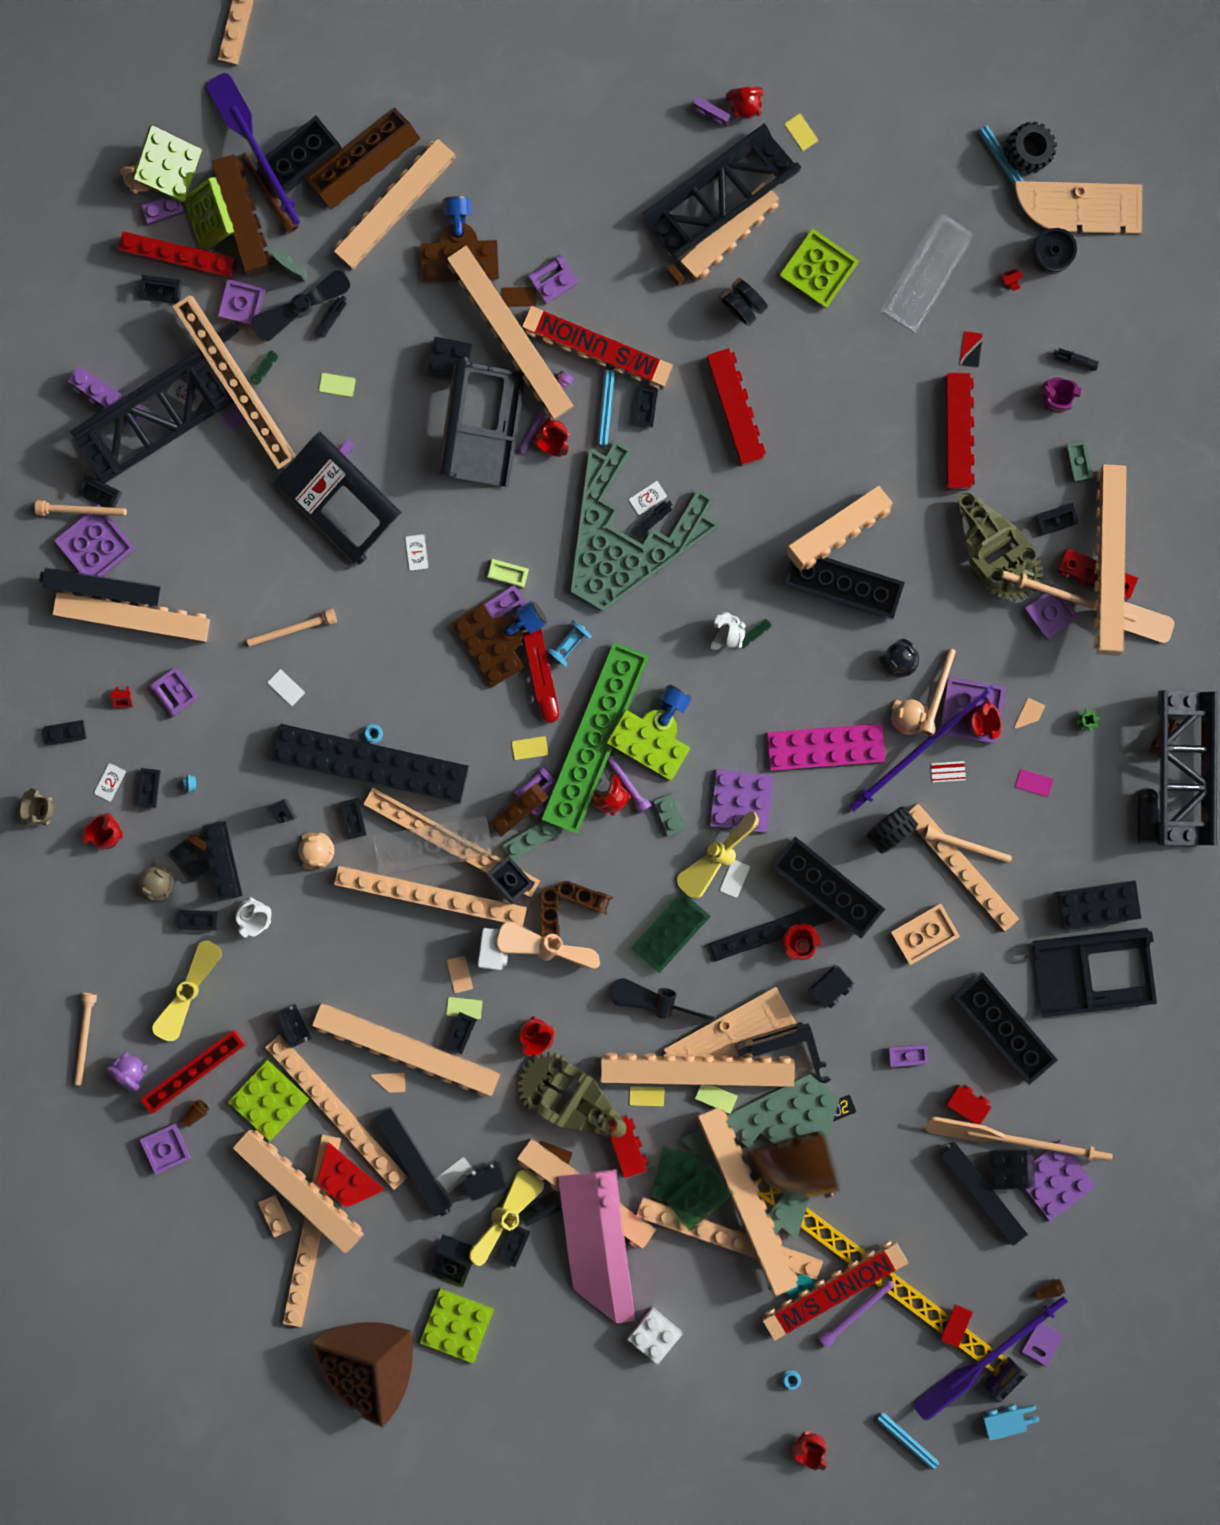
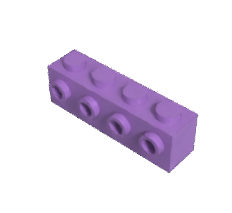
[68,365,143,426]

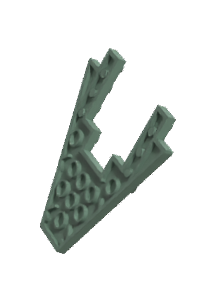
[571,441,720,611]
[680,1074,840,1239]

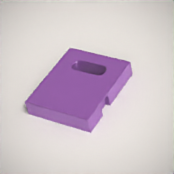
[340,438,356,457]
[1021,1323,1064,1366]

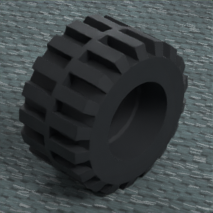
[1004,121,1057,174]
[866,806,918,854]

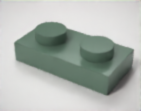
[1066,440,1093,482]
[654,794,685,836]

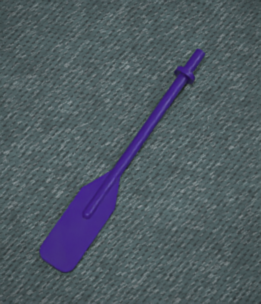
[207,73,300,225]
[849,685,994,812]
[914,1296,1068,1420]

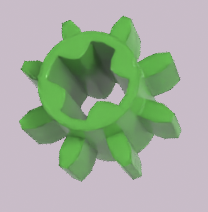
[1076,708,1101,732]

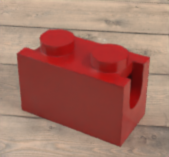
[945,1084,992,1125]

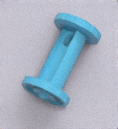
[546,620,592,667]

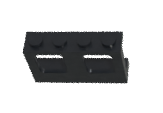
[202,821,243,901]

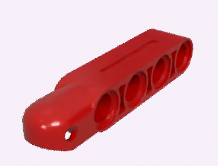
[523,628,559,723]

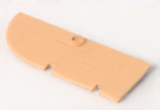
[1015,181,1142,234]
[663,986,796,1058]

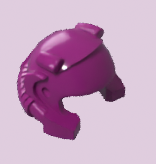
[1042,377,1081,413]

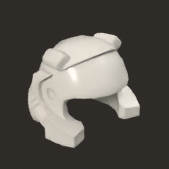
[711,612,745,650]
[235,897,272,938]

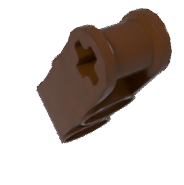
[557,881,613,915]
[540,886,559,938]

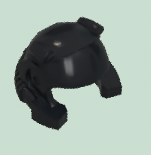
[879,638,919,677]

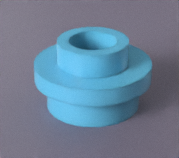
[364,724,383,743]
[183,774,196,793]
[782,1370,801,1390]

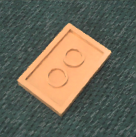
[891,903,960,965]

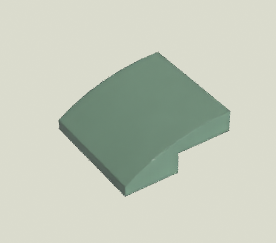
[270,248,308,282]

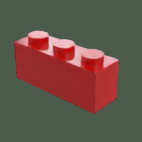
[610,1115,649,1178]

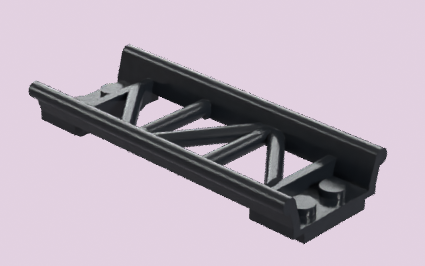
[641,123,802,261]
[70,349,234,483]
[1157,690,1218,845]

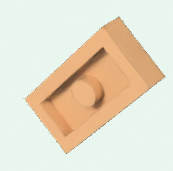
[258,1194,292,1238]

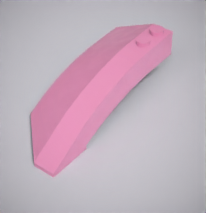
[559,1169,635,1323]

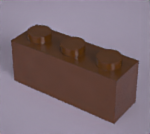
[489,782,548,837]

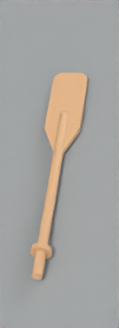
[1001,571,1174,643]
[926,1117,1113,1162]

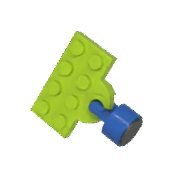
[606,684,692,781]

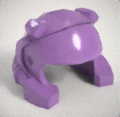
[106,1052,147,1092]

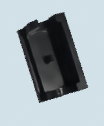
[140,275,182,303]
[78,474,122,508]
[1034,503,1079,536]
[267,799,298,823]
[275,1004,312,1048]

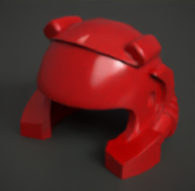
[726,86,763,120]
[532,418,570,457]
[965,701,1002,740]
[591,774,631,816]
[80,813,123,850]
[782,924,821,960]
[518,1016,555,1057]
[790,1430,827,1471]

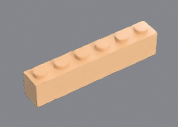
[680,182,779,280]
[786,486,893,571]

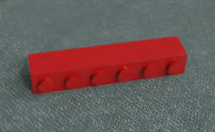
[118,231,237,280]
[707,348,766,467]
[946,373,975,490]
[140,1029,247,1115]

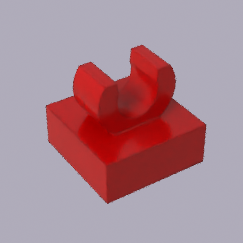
[999,268,1023,291]
[111,686,133,708]

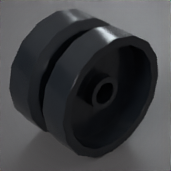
[1032,228,1077,274]
[720,278,768,327]

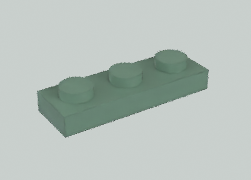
[502,821,561,861]

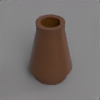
[181,1099,209,1127]
[1035,1278,1066,1300]

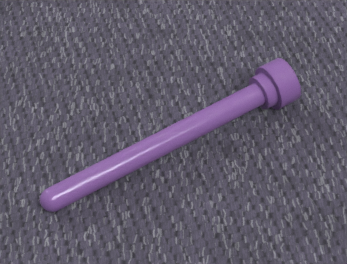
[518,370,574,454]
[607,753,652,814]
[818,1281,894,1348]

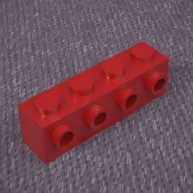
[1057,548,1139,601]

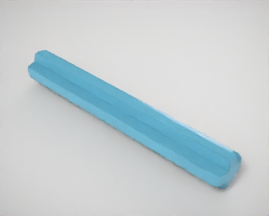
[979,126,1024,187]
[597,370,615,446]
[877,1412,939,1470]

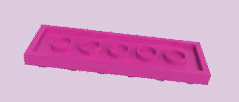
[767,724,885,771]

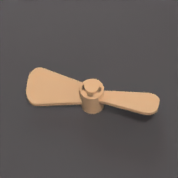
[496,922,600,969]

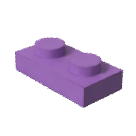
[693,96,731,126]
[142,197,185,225]
[889,1044,929,1067]

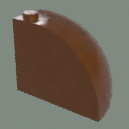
[747,1130,839,1198]
[312,1322,413,1428]

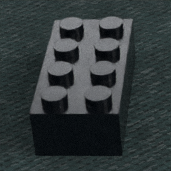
[257,115,342,195]
[1057,880,1142,930]

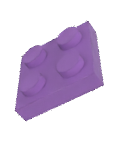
[218,279,265,325]
[1024,586,1078,640]
[140,1123,191,1175]

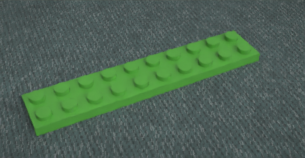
[542,642,649,834]

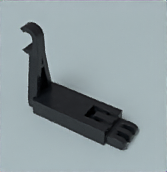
[735,1022,831,1083]

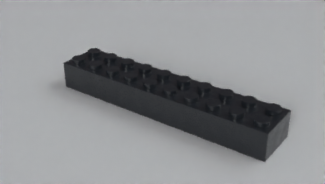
[272,724,470,803]

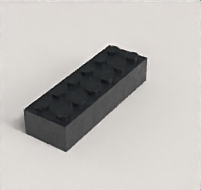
[782,557,905,620]
[771,836,885,939]
[951,971,1058,1085]

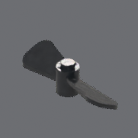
[251,270,351,342]
[611,978,717,1021]

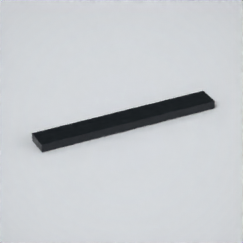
[709,905,836,961]

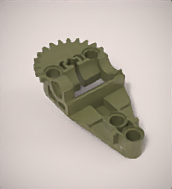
[957,493,1043,602]
[517,1052,626,1138]

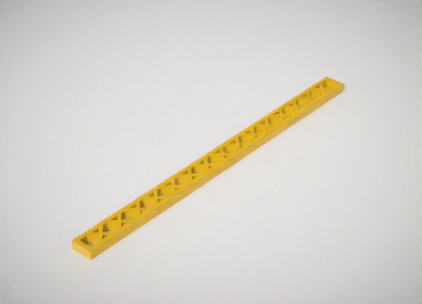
[756,1176,1007,1372]

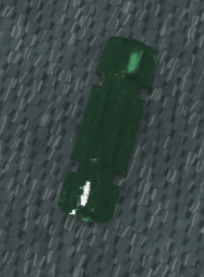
[250,350,278,385]
[742,619,772,648]

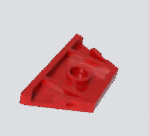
[317,1142,385,1208]

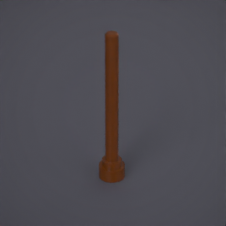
[241,152,299,234]

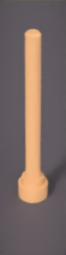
[35,500,127,516]
[247,608,337,647]
[919,649,956,736]
[923,824,1012,863]
[74,993,97,1086]

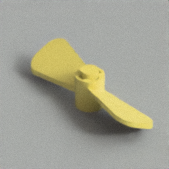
[677,811,758,899]
[153,940,222,1041]
[469,1169,544,1266]

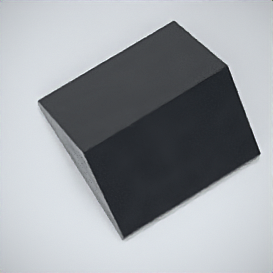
[485,855,534,904]
[982,1357,1028,1402]

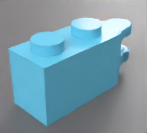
[982,1404,1040,1441]

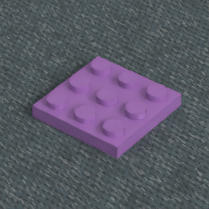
[54,504,136,576]
[940,677,1005,744]
[710,769,774,833]
[1025,1140,1096,1222]

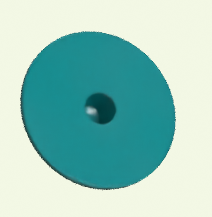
[787,1275,814,1299]

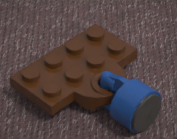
[421,196,499,282]
[451,601,547,687]

